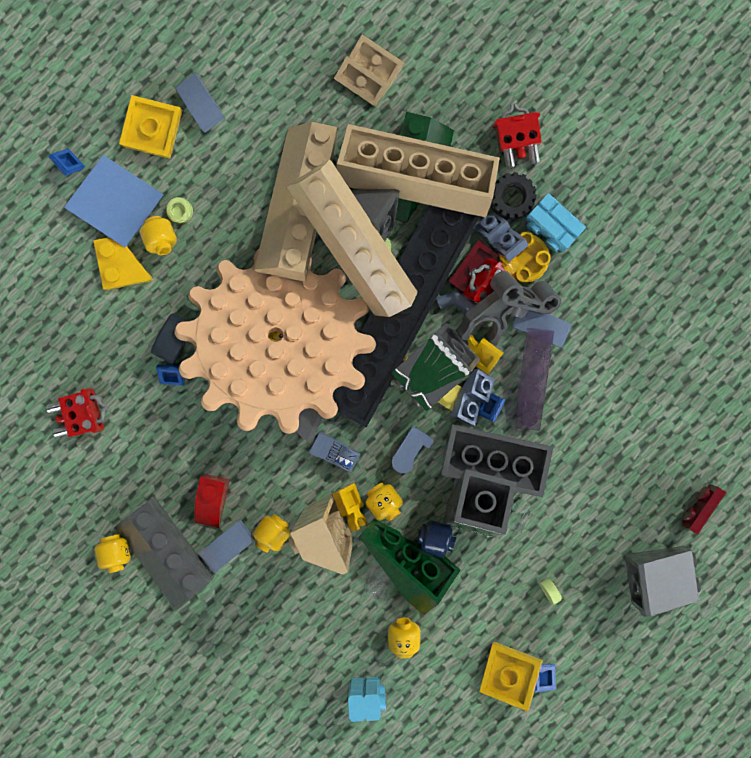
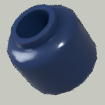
[417,520,456,557]

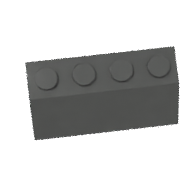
[441,424,554,498]
[115,498,214,607]

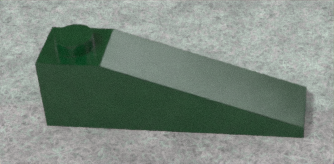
[395,112,454,223]
[359,519,461,615]

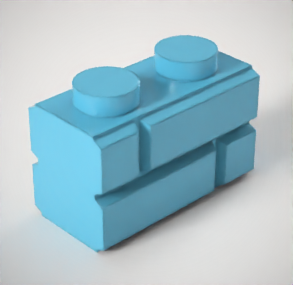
[525,193,586,253]
[348,677,386,722]

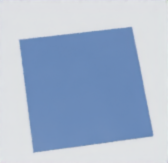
[64,155,163,247]

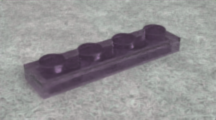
[514,328,554,431]

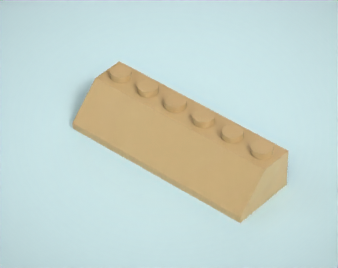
[254,122,337,282]
[337,124,500,217]
[287,159,417,317]
[289,494,353,575]

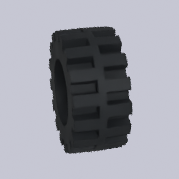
[491,172,537,221]

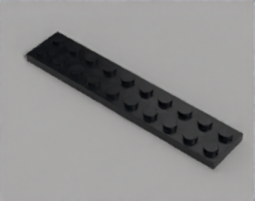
[333,205,480,428]

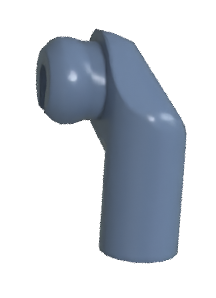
[437,291,474,314]

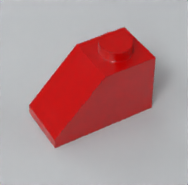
[195,474,230,528]

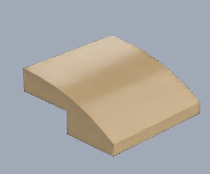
[334,34,405,107]

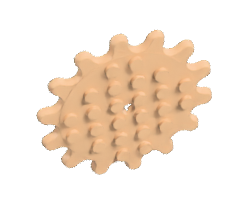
[174,249,376,434]

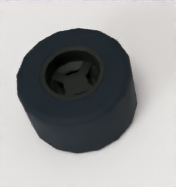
[151,313,189,364]

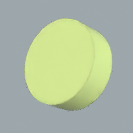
[166,197,193,223]
[539,578,562,605]

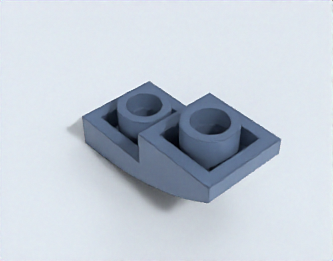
[175,73,225,132]
[475,211,528,262]
[512,310,572,348]
[451,369,495,426]
[199,520,256,573]

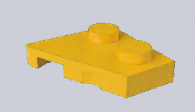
[93,237,153,290]

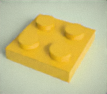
[119,95,183,159]
[479,642,543,712]

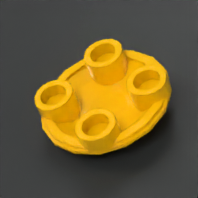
[499,232,551,283]

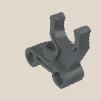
[456,271,561,346]

